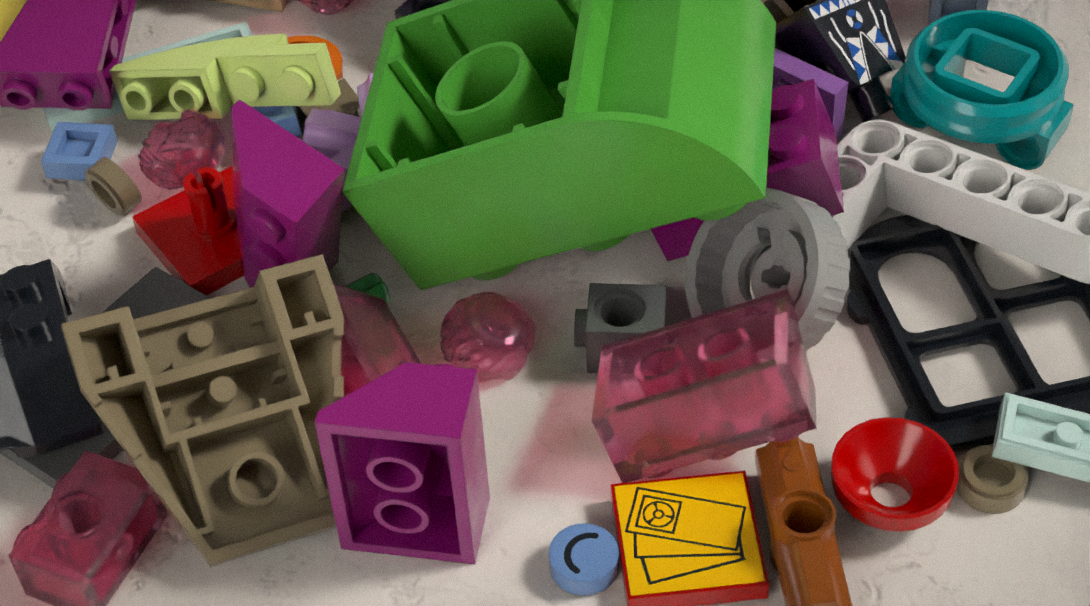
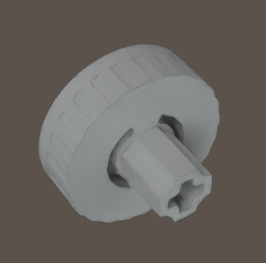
[685,188,850,361]

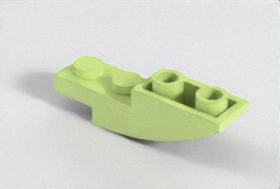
[109,33,341,120]

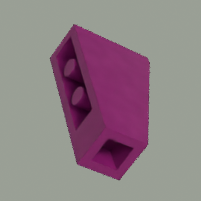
[0,0,136,111]

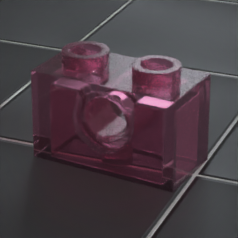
[8,450,168,606]

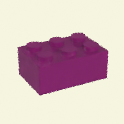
[651,79,844,261]

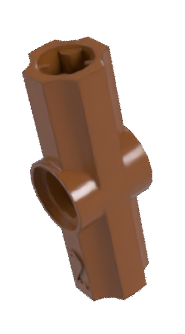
[755,434,852,606]

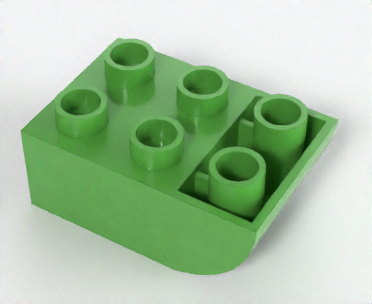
[342,0,776,290]

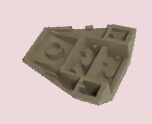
[61,254,344,567]

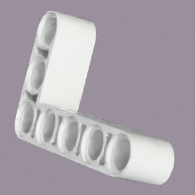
[831,120,1090,284]

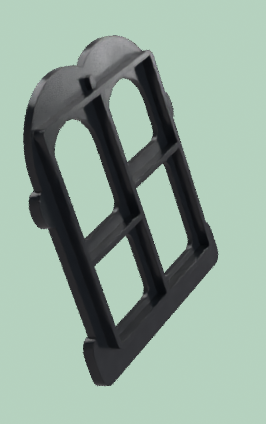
[846,215,1090,452]

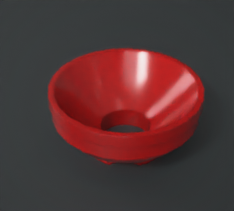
[831,417,959,532]

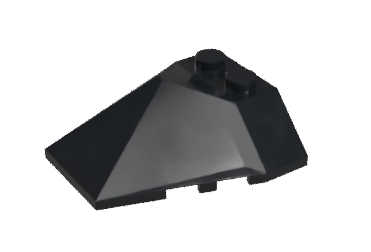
[0,259,103,458]

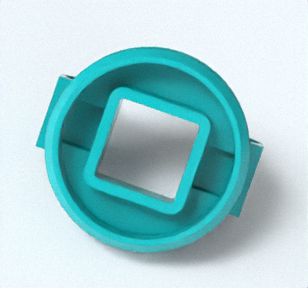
[890,10,1074,170]

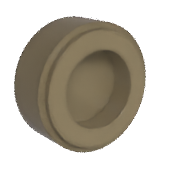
[85,157,142,216]
[957,445,1029,514]

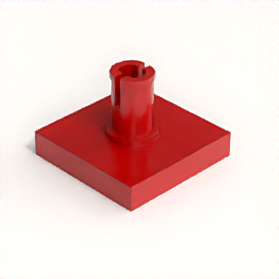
[132,165,244,296]

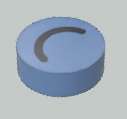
[549,523,619,595]

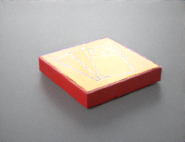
[610,471,769,606]

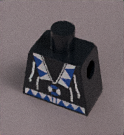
[775,0,906,123]

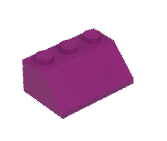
[231,99,345,288]
[315,362,490,564]

